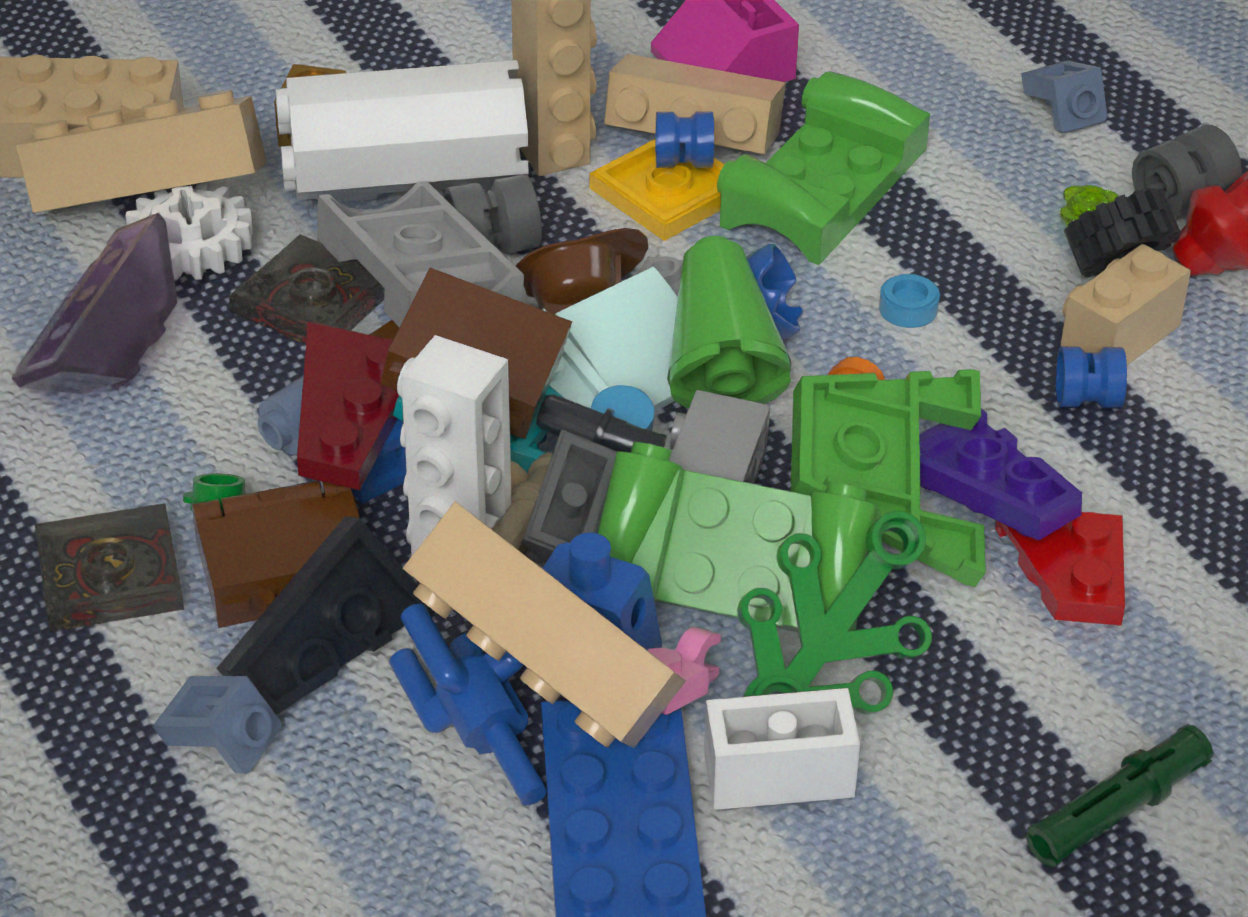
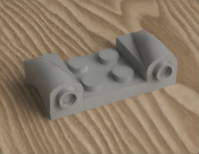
[317,181,528,328]

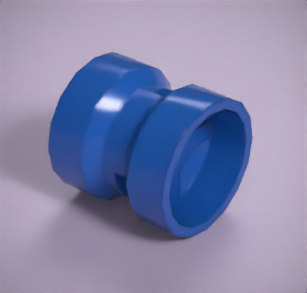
[655,111,714,168]
[1055,346,1127,409]

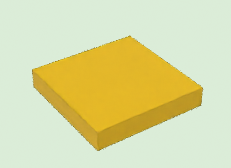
[589,139,725,241]

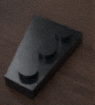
[216,516,435,715]

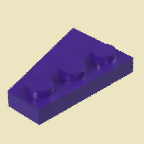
[919,408,1082,540]

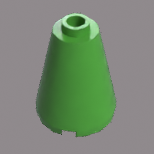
[667,236,792,409]

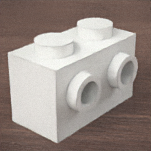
[704,688,860,810]

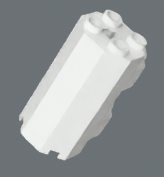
[276,60,529,202]

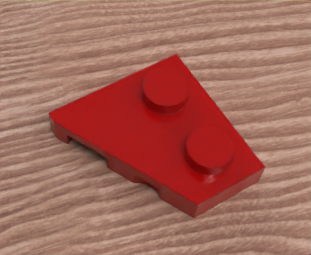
[995,512,1125,626]

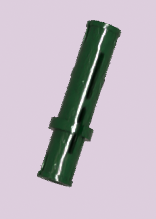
[1026,724,1214,868]

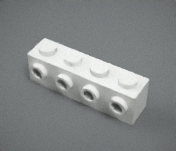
[397,335,512,555]

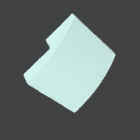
[555,266,678,412]

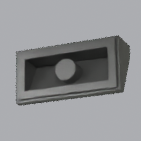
[521,430,616,563]

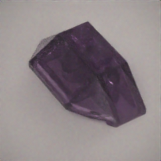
[12,212,177,394]

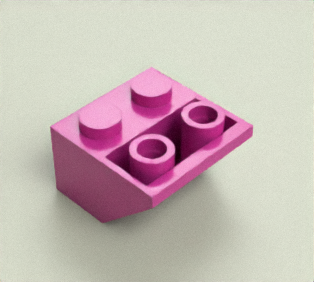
[650,0,799,82]

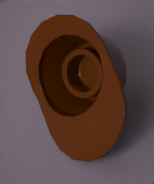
[516,228,649,315]

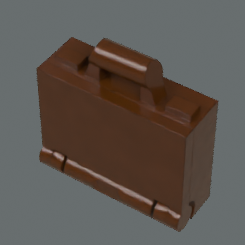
[381,267,573,439]
[192,480,360,628]

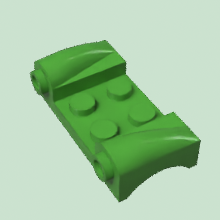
[717,71,930,265]
[598,442,881,632]

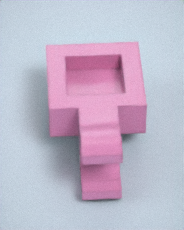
[647,627,721,715]

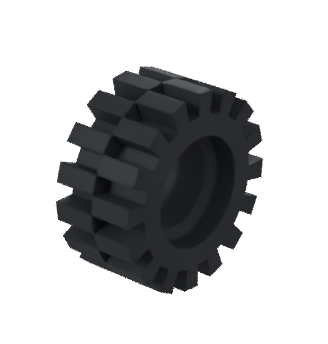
[1064,188,1181,277]

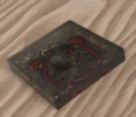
[229,234,385,345]
[35,503,184,632]

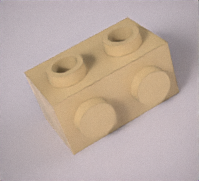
[1061,244,1191,365]

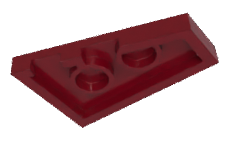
[297,321,399,490]

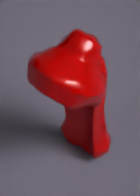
[1172,171,1248,276]

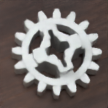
[124,182,253,280]

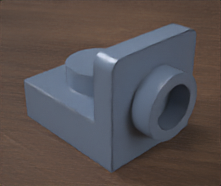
[1021,60,1107,133]
[152,676,281,774]

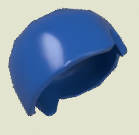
[747,244,803,340]

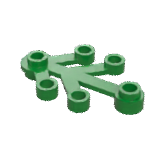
[737,511,932,714]

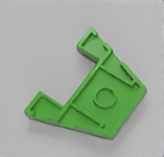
[791,369,986,587]

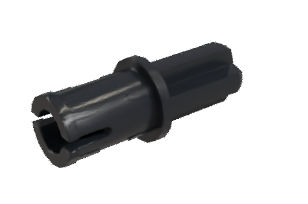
[536,394,667,453]

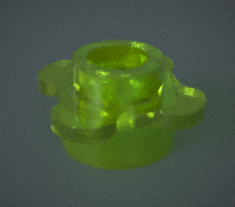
[1060,185,1119,227]

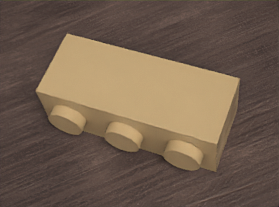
[604,54,786,154]

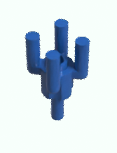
[389,603,547,806]

